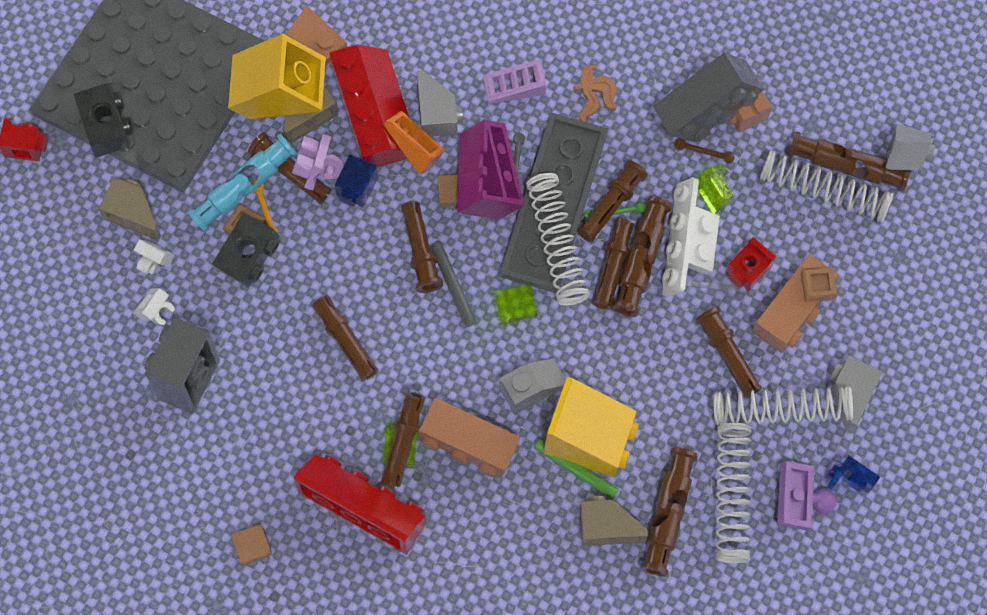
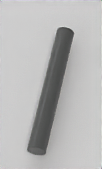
[430,242,476,327]

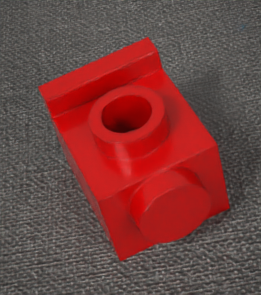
[0,118,48,162]
[726,237,776,292]

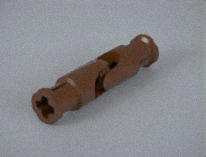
[788,131,911,192]
[612,196,672,317]
[640,447,698,577]

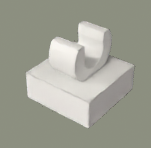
[134,239,175,275]
[133,288,175,325]

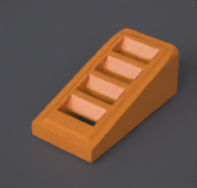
[384,111,445,175]

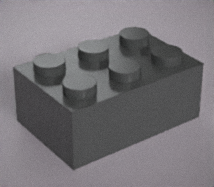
[653,52,765,142]
[144,317,220,415]

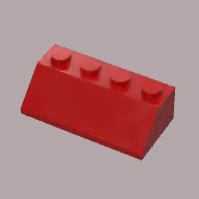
[329,44,410,171]
[293,454,426,555]

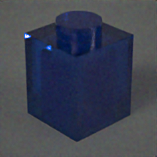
[334,155,378,208]

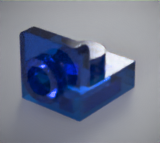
[827,455,880,494]

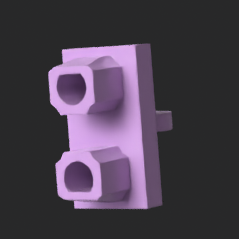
[292,134,344,191]

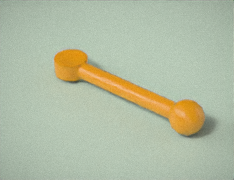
[253,180,278,233]

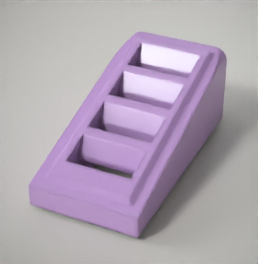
[483,60,546,104]

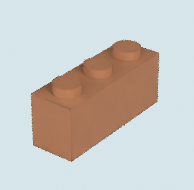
[752,254,839,353]
[416,398,521,477]

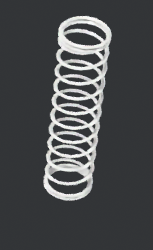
[760,150,893,223]
[526,173,590,306]
[714,386,853,425]
[715,423,752,563]

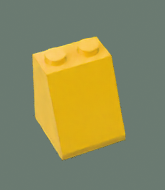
[228,34,326,119]
[544,377,639,478]

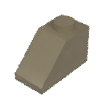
[283,86,338,144]
[98,177,161,241]
[580,496,648,546]

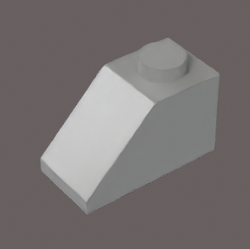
[417,70,463,137]
[886,123,935,170]
[830,355,883,434]
[499,358,566,415]

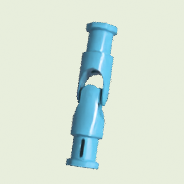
[188,133,298,232]

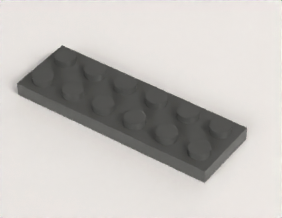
[500,113,608,293]

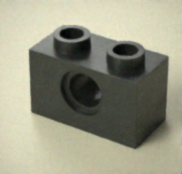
[73,83,132,158]
[212,212,280,288]

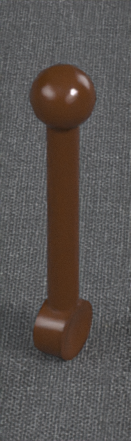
[674,138,735,163]

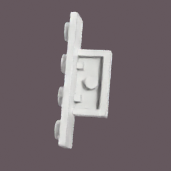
[662,177,720,297]

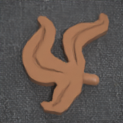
[573,65,617,122]

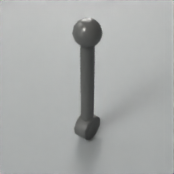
[513,133,525,184]

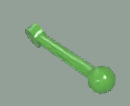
[584,202,646,220]

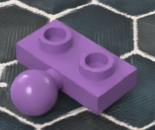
[777,461,837,530]

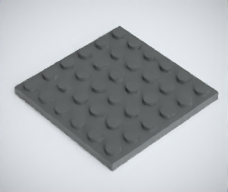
[29,0,264,193]

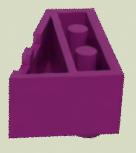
[457,119,525,220]

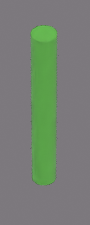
[534,438,619,500]

